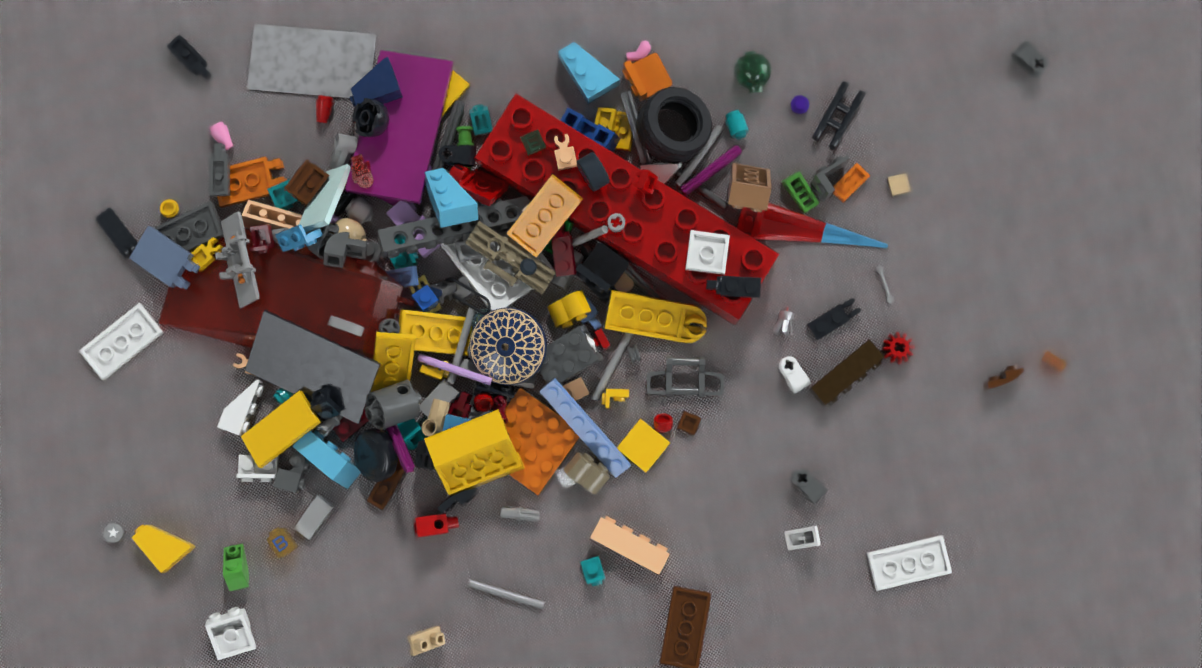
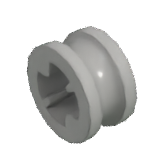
[608,213,625,232]

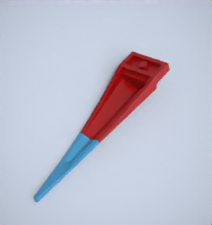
[737,203,888,248]

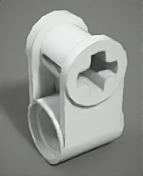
[778,356,811,394]

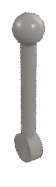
[876,265,894,304]

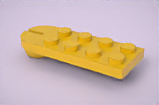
[604,290,707,343]

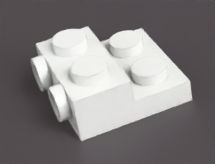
[205,607,256,660]

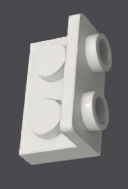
[236,455,279,482]

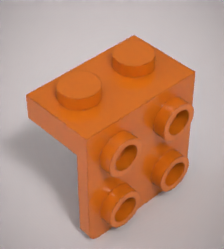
[622,53,672,102]

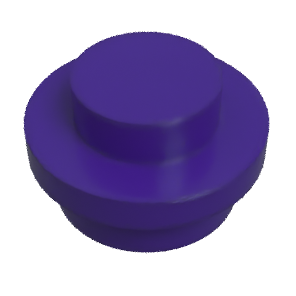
[790,95,809,114]

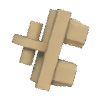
[407,626,445,656]

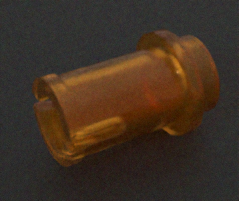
[1041,350,1067,372]

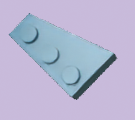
[558,42,620,104]
[425,168,478,228]
[293,430,361,489]

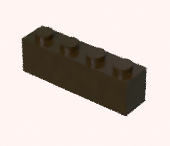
[808,339,884,407]

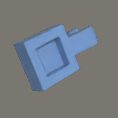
[581,297,602,331]

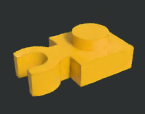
[191,237,223,272]

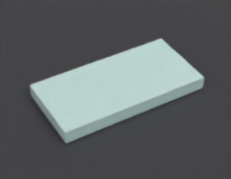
[299,164,351,233]

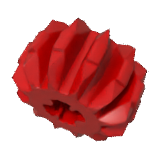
[881,332,915,365]

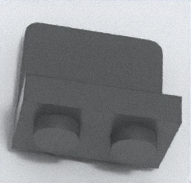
[811,155,850,202]

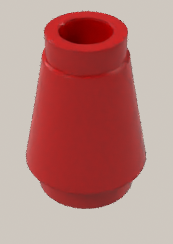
[316,95,334,124]

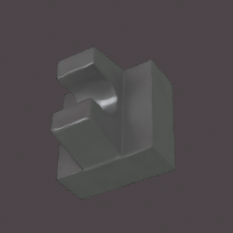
[429,280,457,304]

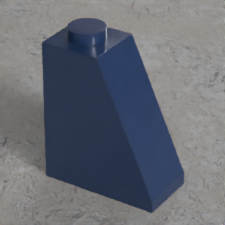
[350,57,403,107]

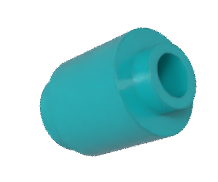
[725,110,749,140]

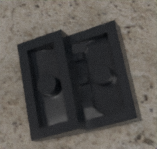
[437,489,479,514]

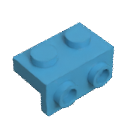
[275,224,323,252]

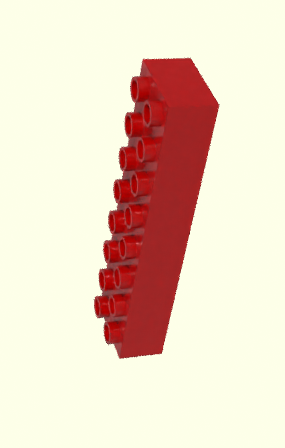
[475,94,779,325]

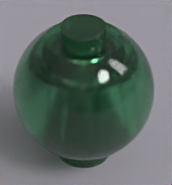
[734,50,772,94]

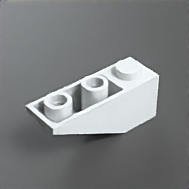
[217,380,264,436]

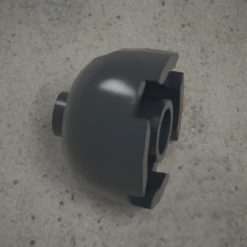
[352,98,389,137]

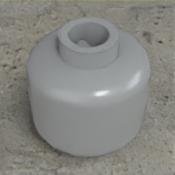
[345,197,375,225]

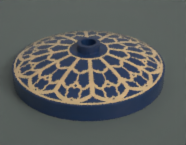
[469,307,547,385]

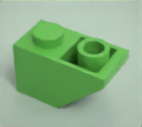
[223,543,249,591]

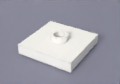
[685,230,730,275]

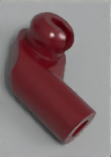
[493,395,508,424]

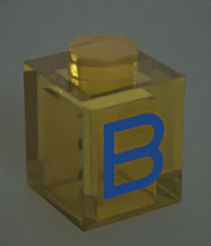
[266,527,298,558]

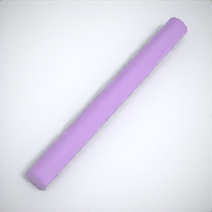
[418,354,492,385]

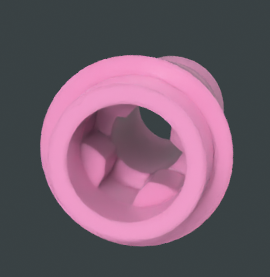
[209,121,234,150]

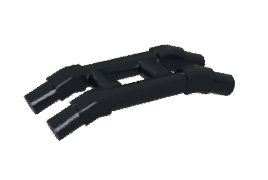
[812,80,866,150]

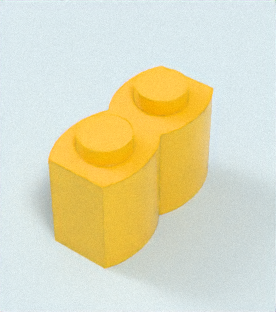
[547,290,591,329]

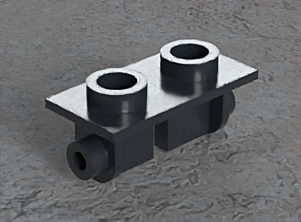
[473,381,514,403]

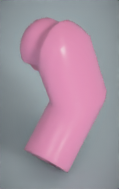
[626,40,651,61]

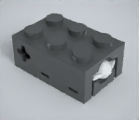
[539,326,604,384]

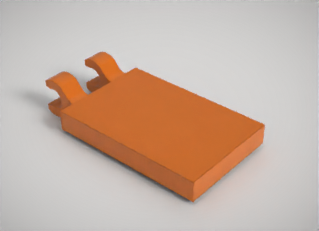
[217,156,287,208]

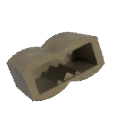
[564,452,610,495]

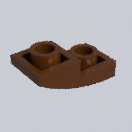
[983,365,1025,390]

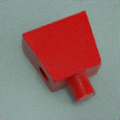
[413,513,459,538]

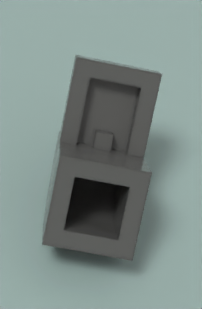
[324,232,367,268]

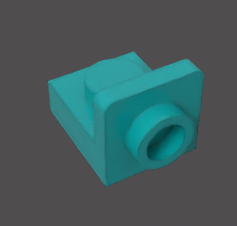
[469,104,493,135]
[580,556,606,587]

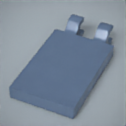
[129,226,200,290]

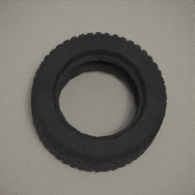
[636,87,712,164]

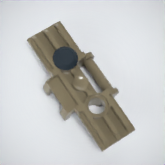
[465,221,556,294]

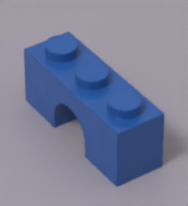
[560,108,621,152]

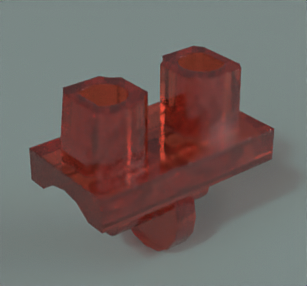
[351,154,374,188]

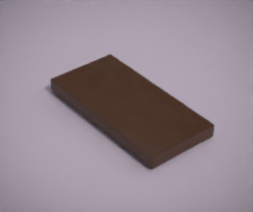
[659,586,712,668]

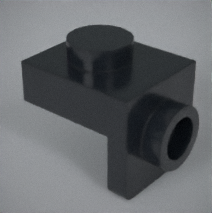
[311,387,341,421]

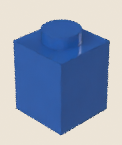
[411,284,439,312]

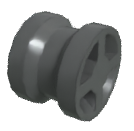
[379,319,400,333]

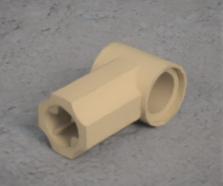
[422,398,450,436]

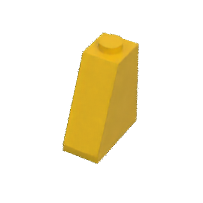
[131,524,195,573]

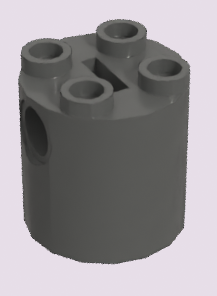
[365,380,422,430]

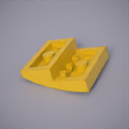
[595,107,633,151]

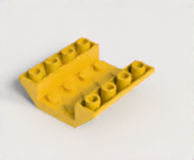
[424,410,525,496]

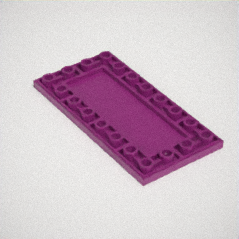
[345,50,454,204]

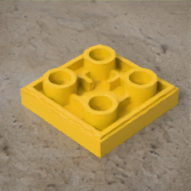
[617,418,670,473]

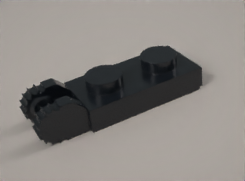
[807,298,861,341]

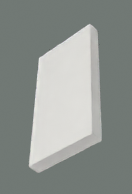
[79,303,164,381]
[866,535,952,591]

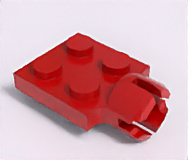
[449,164,509,206]

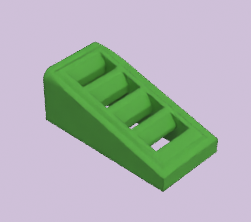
[781,171,819,214]

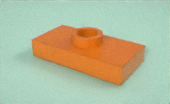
[833,163,870,203]

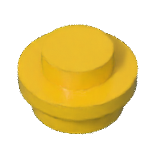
[160,199,179,218]

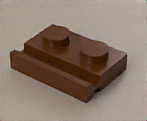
[284,159,330,206]

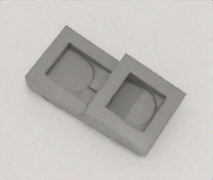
[294,495,334,540]

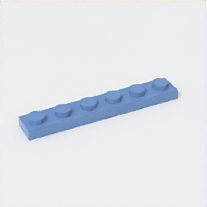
[539,378,631,478]

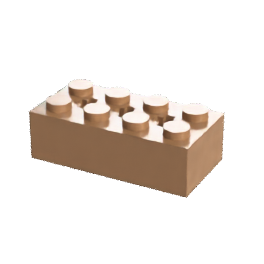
[728,163,771,212]

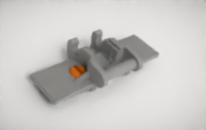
[215,212,259,308]

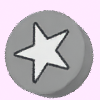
[103,523,125,543]

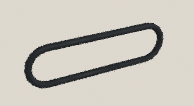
[445,277,491,315]

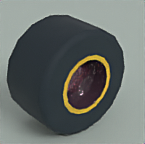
[577,152,610,191]

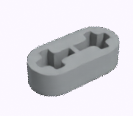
[327,315,365,337]

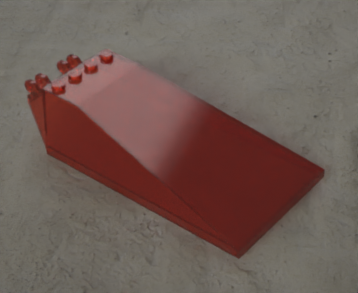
[158,228,415,359]

